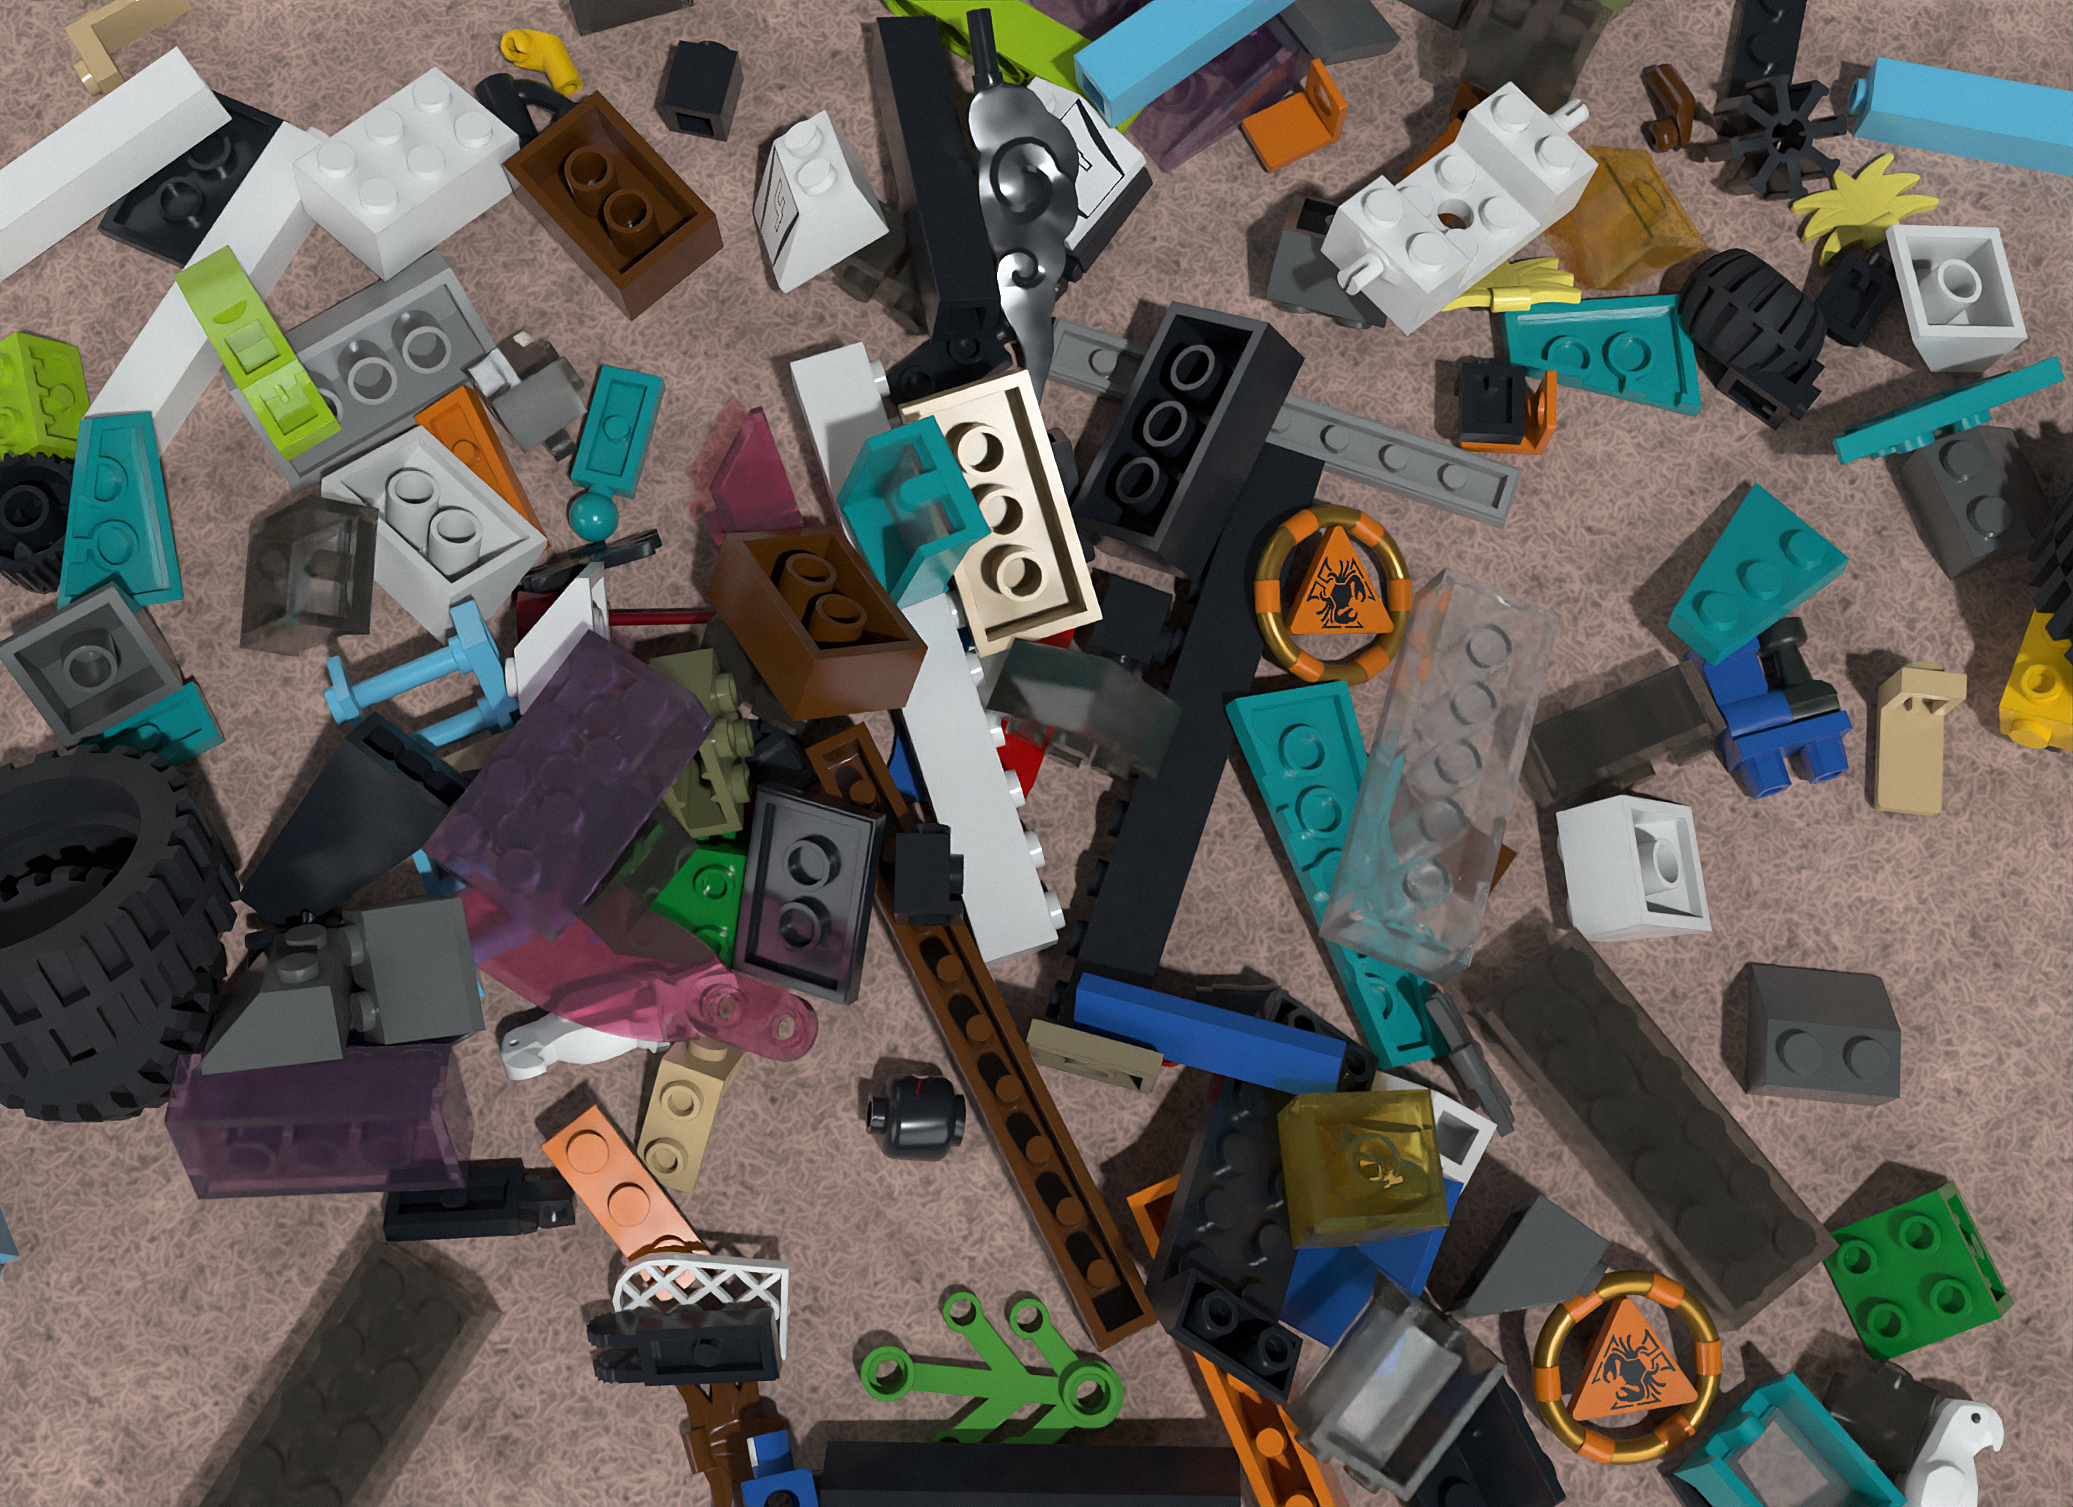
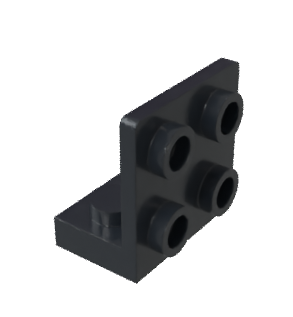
[1369,1370,1566,1507]

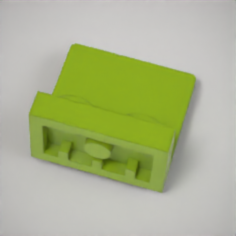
[0,331,90,465]

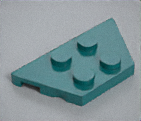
[1832,356,2065,465]

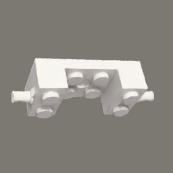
[1320,81,1599,336]

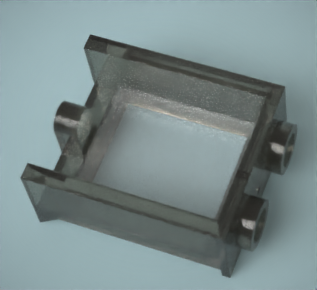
[240,495,379,657]
[1281,1268,1508,1502]

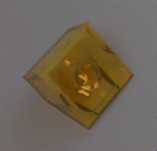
[1551,145,1708,291]
[1277,1089,1450,1249]

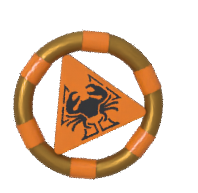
[1254,504,1413,688]
[1531,1270,1723,1466]

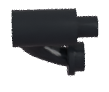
[475,73,581,150]

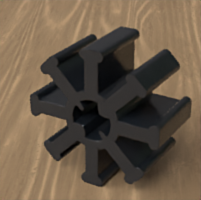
[1707,74,1847,201]

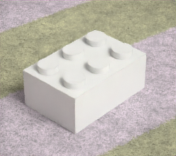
[293,66,520,282]

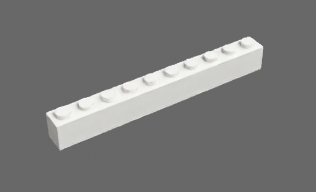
[790,342,1065,968]

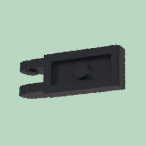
[586,1308,783,1387]

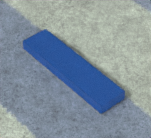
[1073,972,1347,1104]

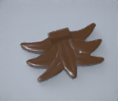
[675,1382,784,1507]

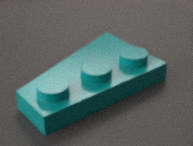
[1500,294,1702,417]
[57,412,184,611]
[1667,482,1849,667]

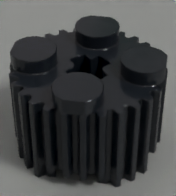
[0,453,74,595]

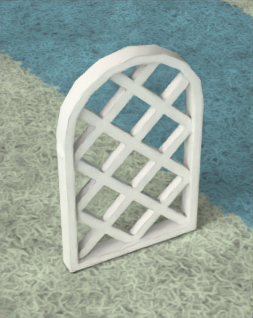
[612,1252,790,1360]

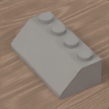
[220,249,511,494]

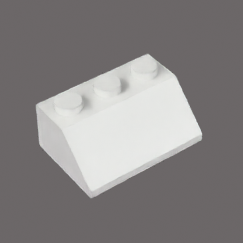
[319,425,548,646]

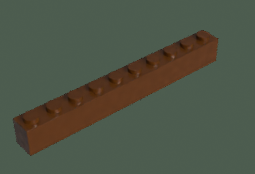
[805,721,1160,1352]

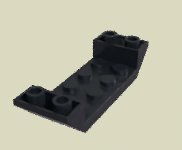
[1144,988,1379,1405]

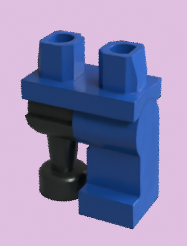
[1684,617,1853,800]

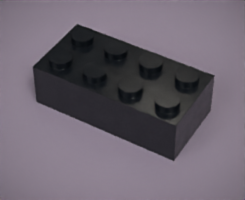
[1070,301,1305,583]

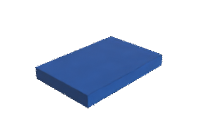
[1279,1128,1464,1375]

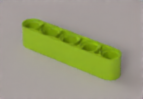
[884,0,1147,135]

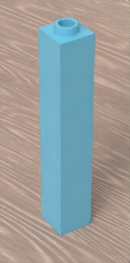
[1074,0,1296,129]
[1847,57,2073,177]

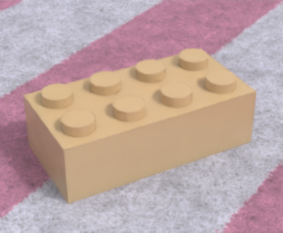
[898,367,1103,658]

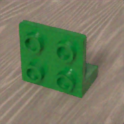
[613,812,752,973]
[1816,1180,2014,1363]

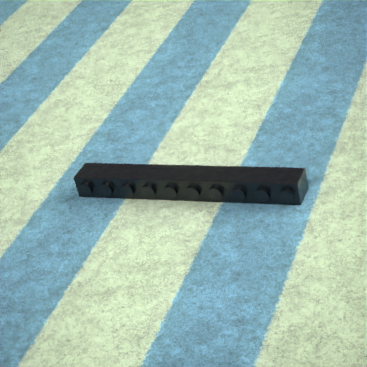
[1045,442,1325,1029]

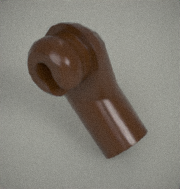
[1647,63,1696,153]

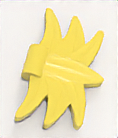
[1791,153,1939,268]
[1441,257,1582,313]

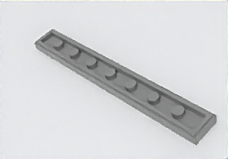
[1047,317,1523,530]

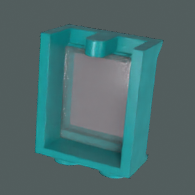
[836,415,992,610]
[1673,1372,1908,1507]

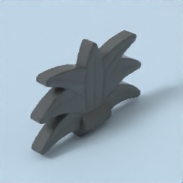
[1425,990,1515,1137]

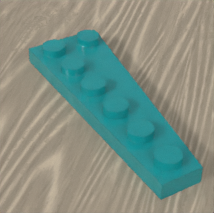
[1225,680,1449,1071]

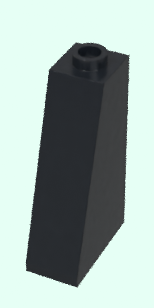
[240,711,482,928]

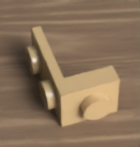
[64,0,193,97]
[1874,661,1967,816]
[635,1029,746,1193]

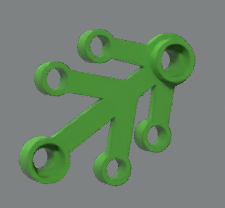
[861,1292,1124,1444]

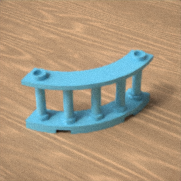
[324,599,620,998]

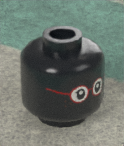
[866,1073,966,1162]

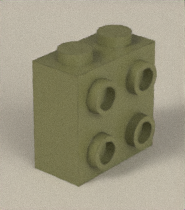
[635,648,754,841]

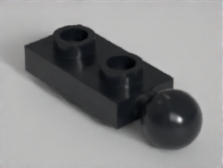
[886,308,1020,416]

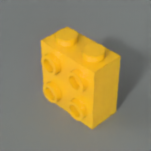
[1999,607,2073,751]

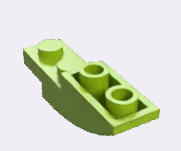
[174,245,343,462]

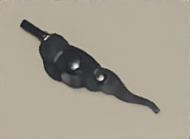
[966,8,1079,409]

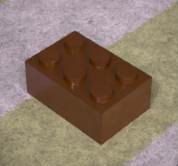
[502,90,724,322]
[706,525,928,722]

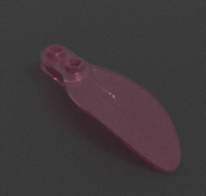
[451,881,819,1062]

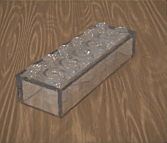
[1318,567,1561,983]

